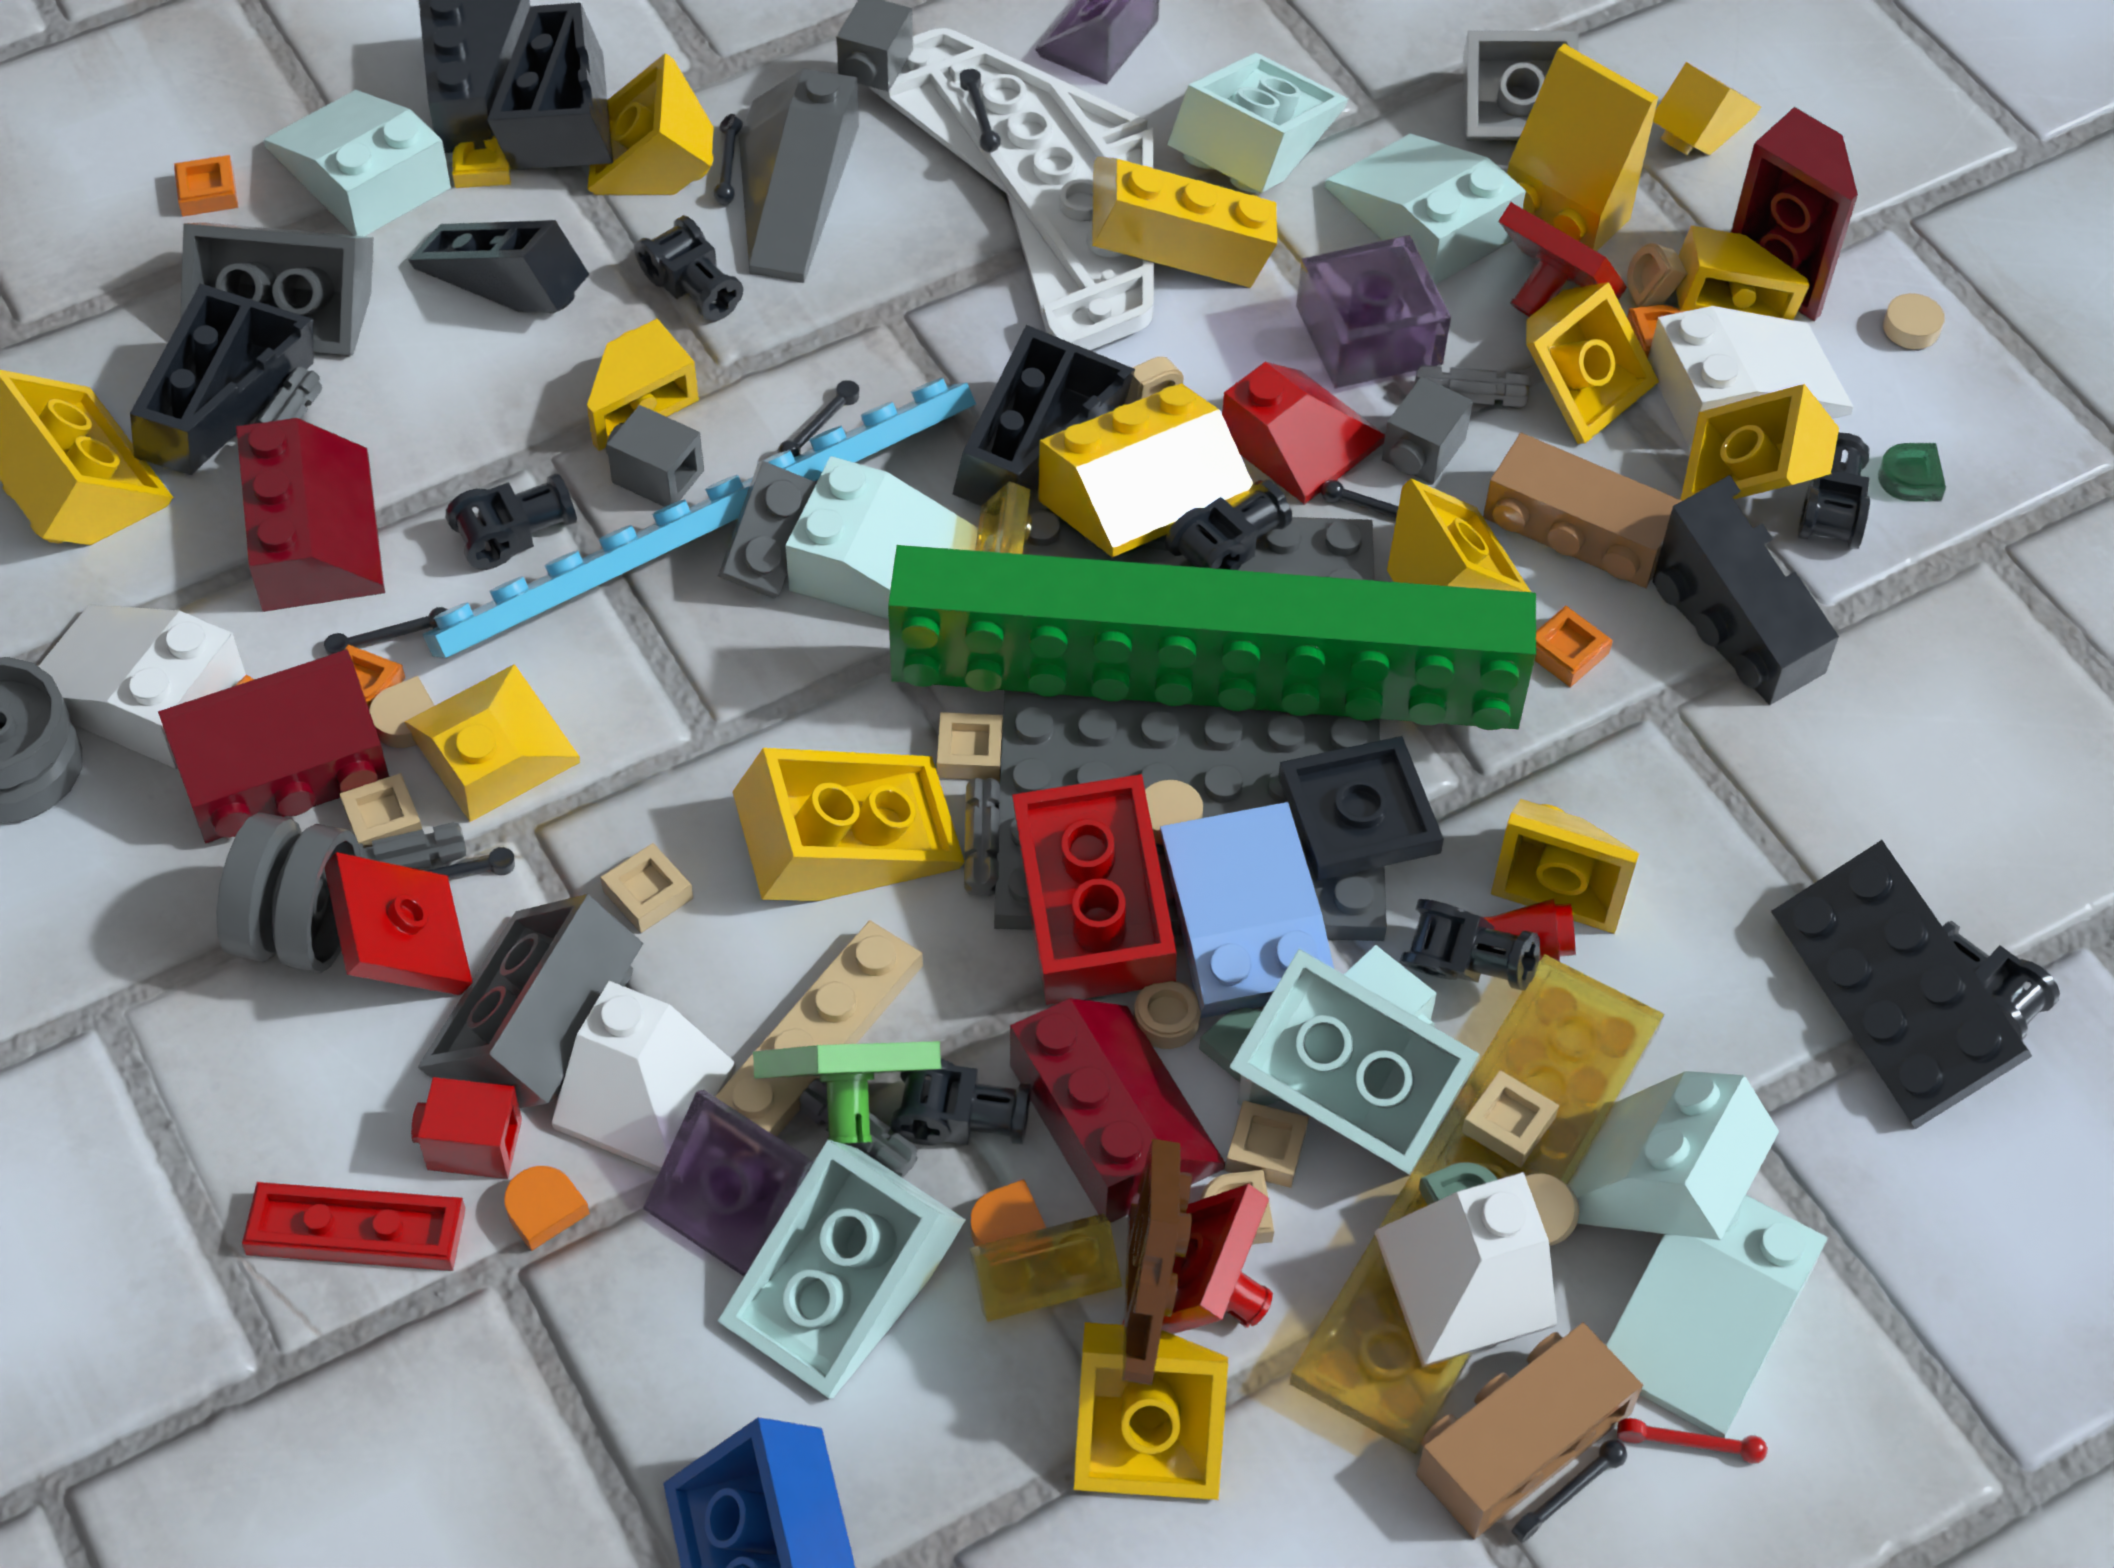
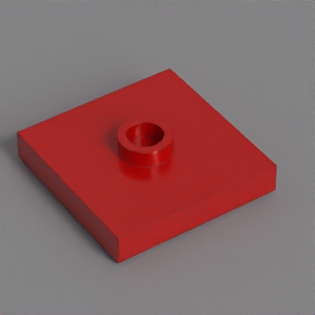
[324,852,473,995]

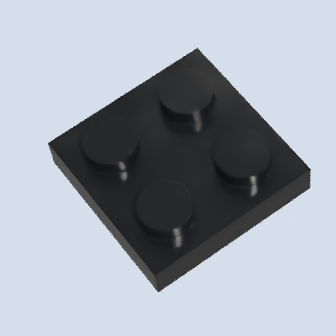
[1278,736,1444,881]

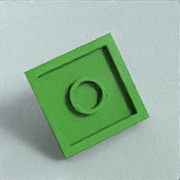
[753,1041,941,1144]

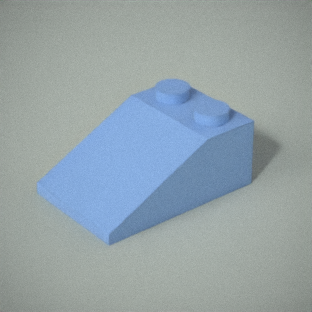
[1160,802,1334,1019]

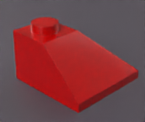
[1222,362,1385,505]

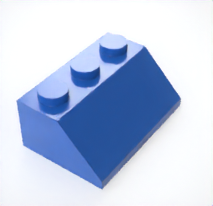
[663,1417,856,1568]

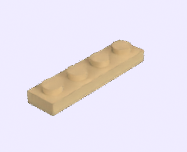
[705,920,923,1155]

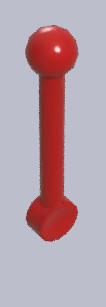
[1617,1418,1768,1464]

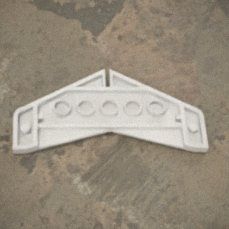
[869,28,1154,350]

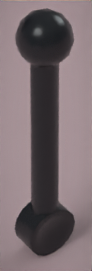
[959,69,1001,152]
[713,114,743,205]
[777,380,859,457]
[1321,480,1398,518]
[324,607,448,655]
[425,847,515,879]
[1511,1439,1627,1543]

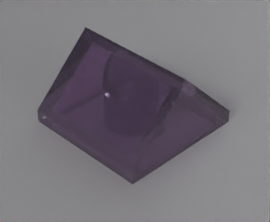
[1035,0,1160,85]
[643,1089,814,1277]

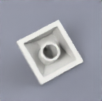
[552,981,736,1178]
[1375,1173,1557,1367]

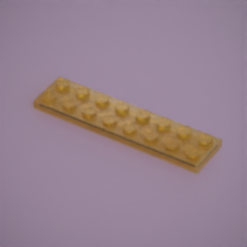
[1289,954,1664,1454]

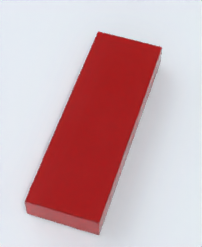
[242,1182,466,1271]

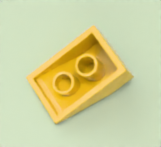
[1507,44,1658,251]
[732,748,964,901]

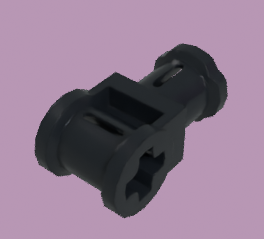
[634,215,744,321]
[1798,432,1870,549]
[445,474,577,570]
[1165,479,1292,570]
[1399,899,1540,990]
[1943,921,2060,1040]
[890,1058,1031,1145]

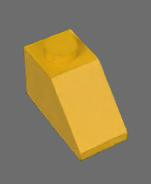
[1653,62,1762,156]
[1676,225,1809,320]
[587,318,699,451]

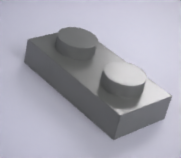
[718,461,817,599]

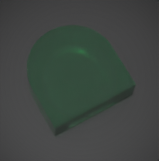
[1878,443,1946,502]

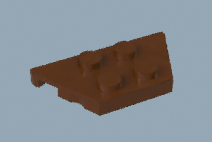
[1122,1139,1192,1385]

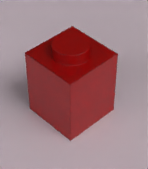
[411,1077,522,1179]

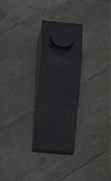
[408,220,590,313]

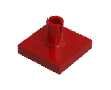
[1498,202,1627,317]
[1122,1183,1273,1334]

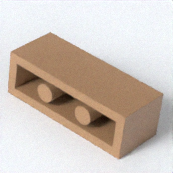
[1483,432,1682,589]
[1416,1322,1643,1540]

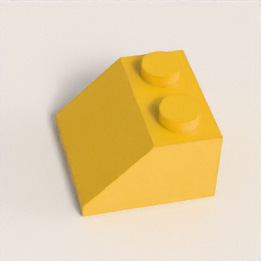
[1680,384,1839,501]

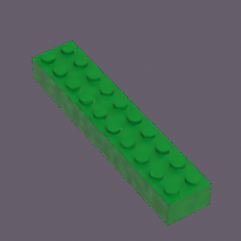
[888,545,1536,730]

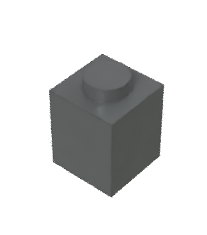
[836,0,913,92]
[1381,376,1473,484]
[606,405,704,507]

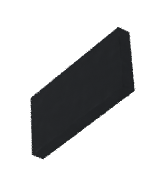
[1771,840,2032,1129]

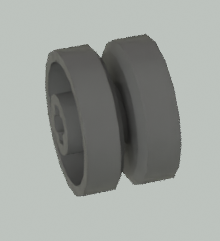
[0,657,83,823]
[216,812,360,974]

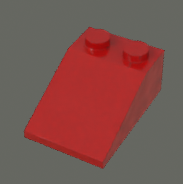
[1012,774,1177,1005]

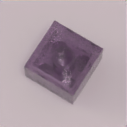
[1296,235,1451,389]

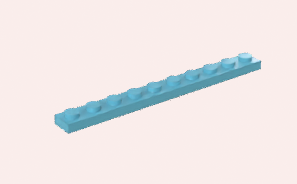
[422,378,976,658]

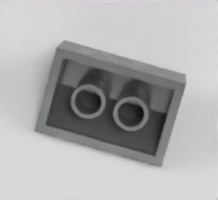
[180,223,374,355]
[418,894,644,1108]

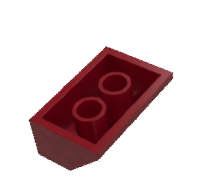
[1731,107,1858,321]
[236,418,385,612]
[158,649,390,844]
[1010,998,1226,1226]

